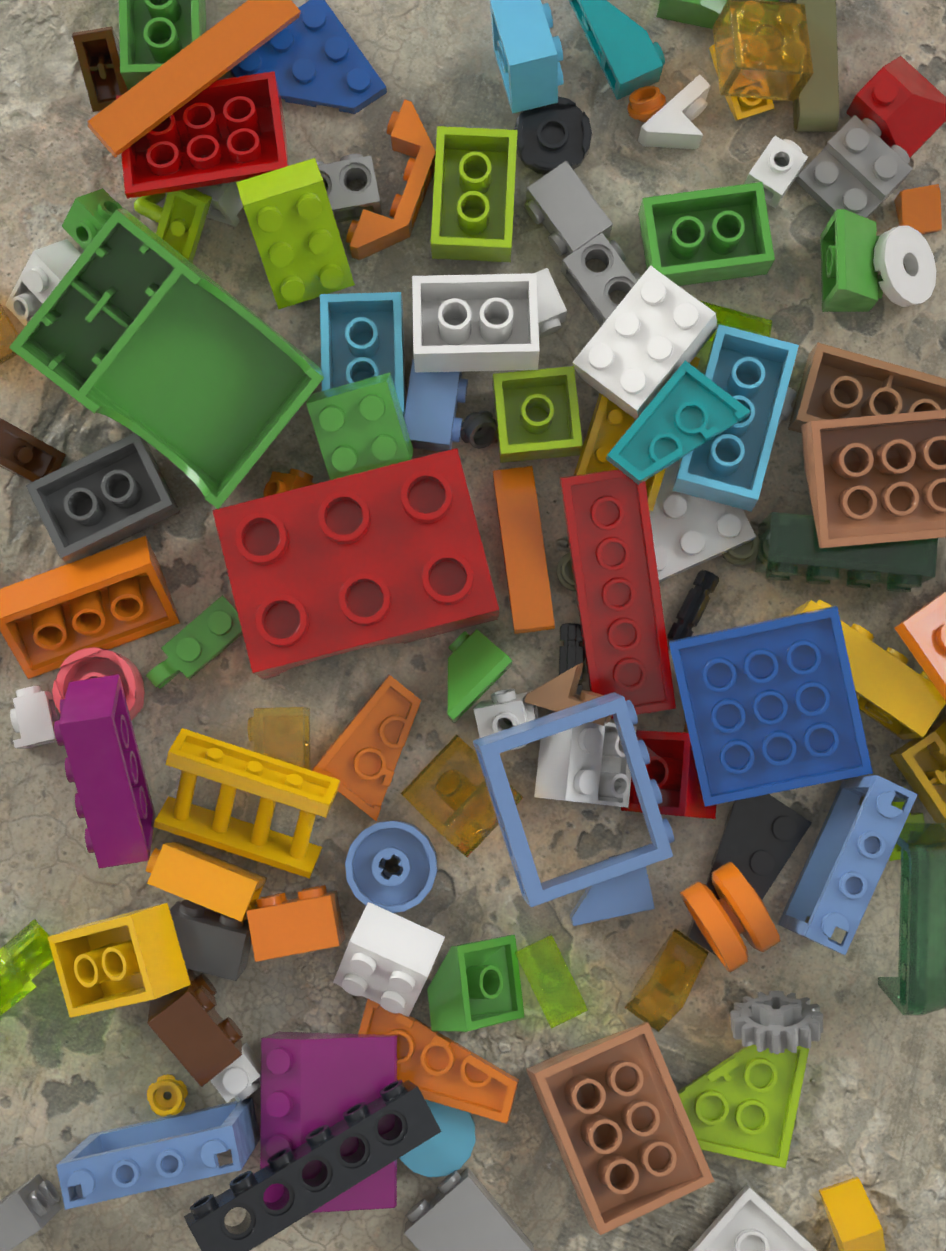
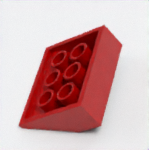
[116,71,289,199]

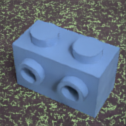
[404,359,468,452]

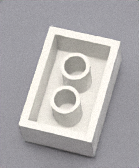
[572,266,718,419]
[412,273,540,373]

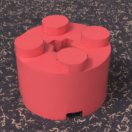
[52,647,145,721]

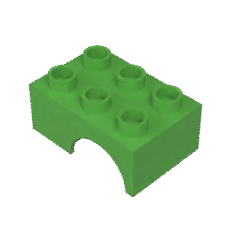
[9,208,324,509]

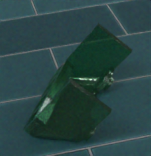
[878,823,946,1016]

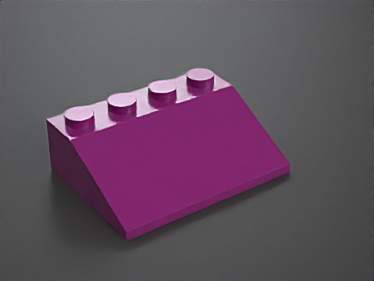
[260,1031,397,1213]

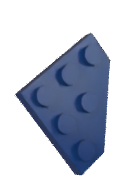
[230,0,387,114]

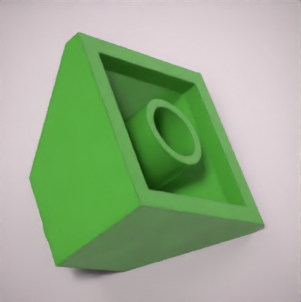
[447,629,513,724]
[427,935,525,1032]

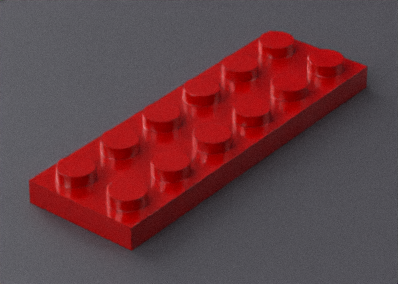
[560,469,676,719]

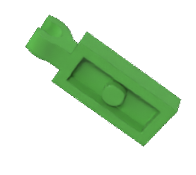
[146,595,243,689]

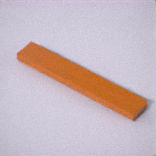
[87,0,301,158]

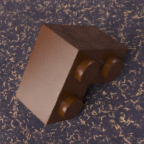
[147,969,243,1087]

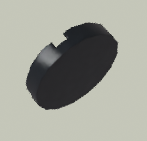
[514,97,592,175]

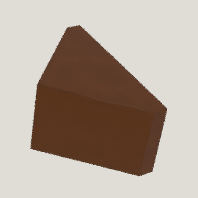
[72,26,128,112]

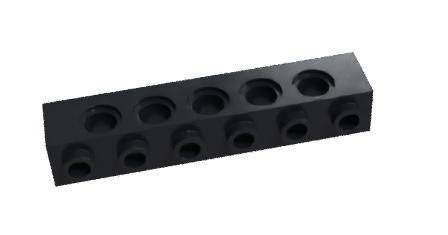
[184,1080,442,1251]

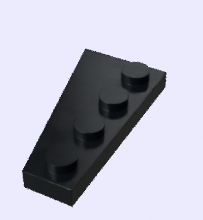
[687,794,812,956]

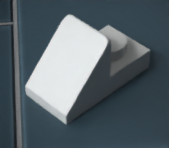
[638,74,711,149]

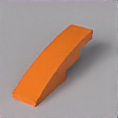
[493,466,555,634]

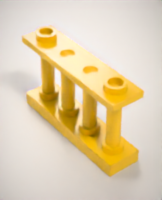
[153,728,340,879]

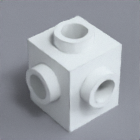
[473,689,539,751]

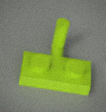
[134,188,212,263]

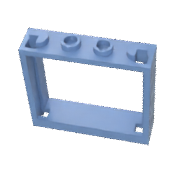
[473,692,674,907]
[777,775,918,955]
[56,1098,261,1210]

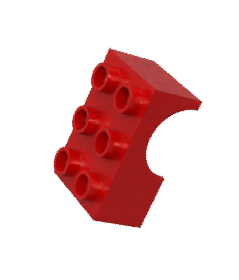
[212,448,499,680]

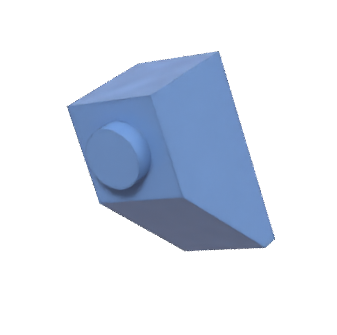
[570,854,655,926]

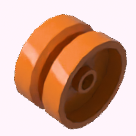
[680,862,781,973]

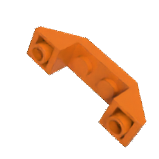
[346,99,436,260]

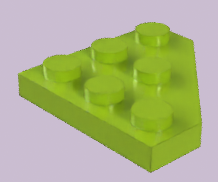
[677,1045,809,1168]

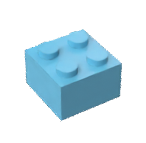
[490,0,564,114]

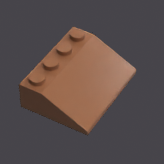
[801,409,946,548]
[526,1022,715,1235]

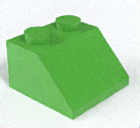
[820,209,883,312]

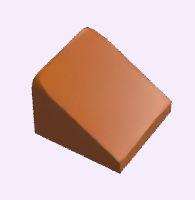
[894,184,942,234]

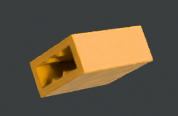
[146,841,267,922]

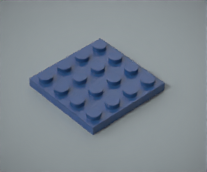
[669,606,873,807]

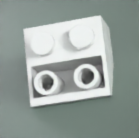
[5,239,81,326]
[534,722,637,808]

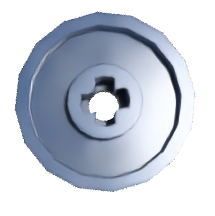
[345,820,438,913]

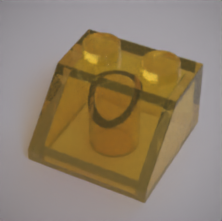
[401,734,524,858]

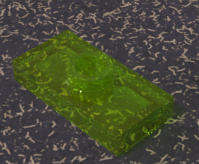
[515,934,588,1029]

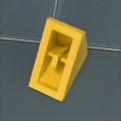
[819,1177,886,1251]

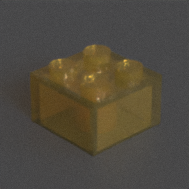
[713,0,814,101]

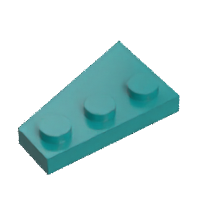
[606,360,751,485]

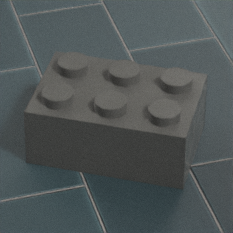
[26,433,180,563]

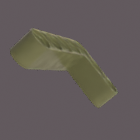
[790,0,839,132]

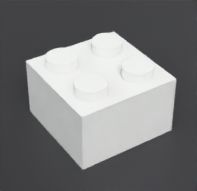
[333,902,445,1017]

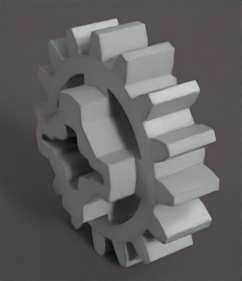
[730,991,823,1054]

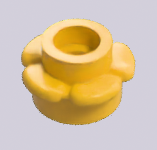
[147,1074,188,1116]

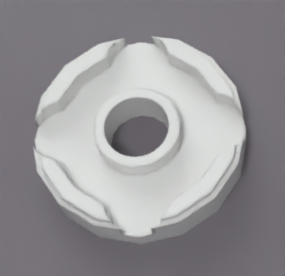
[873,226,936,307]

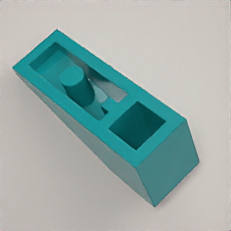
[569,0,665,100]

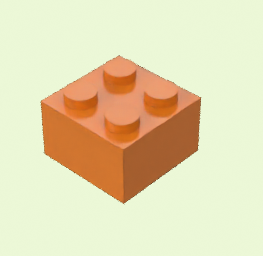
[246,885,345,962]

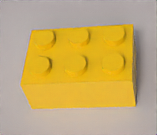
[47,902,191,1018]

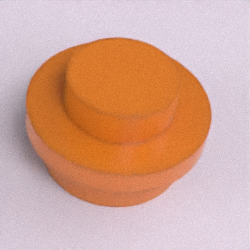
[627,86,667,122]

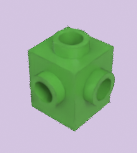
[62,188,122,250]

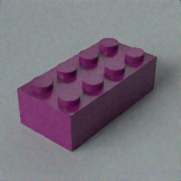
[54,674,155,869]

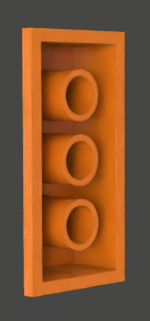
[0,535,180,679]

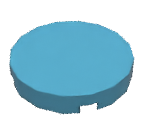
[400,1100,476,1177]

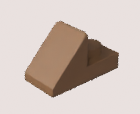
[524,663,612,726]

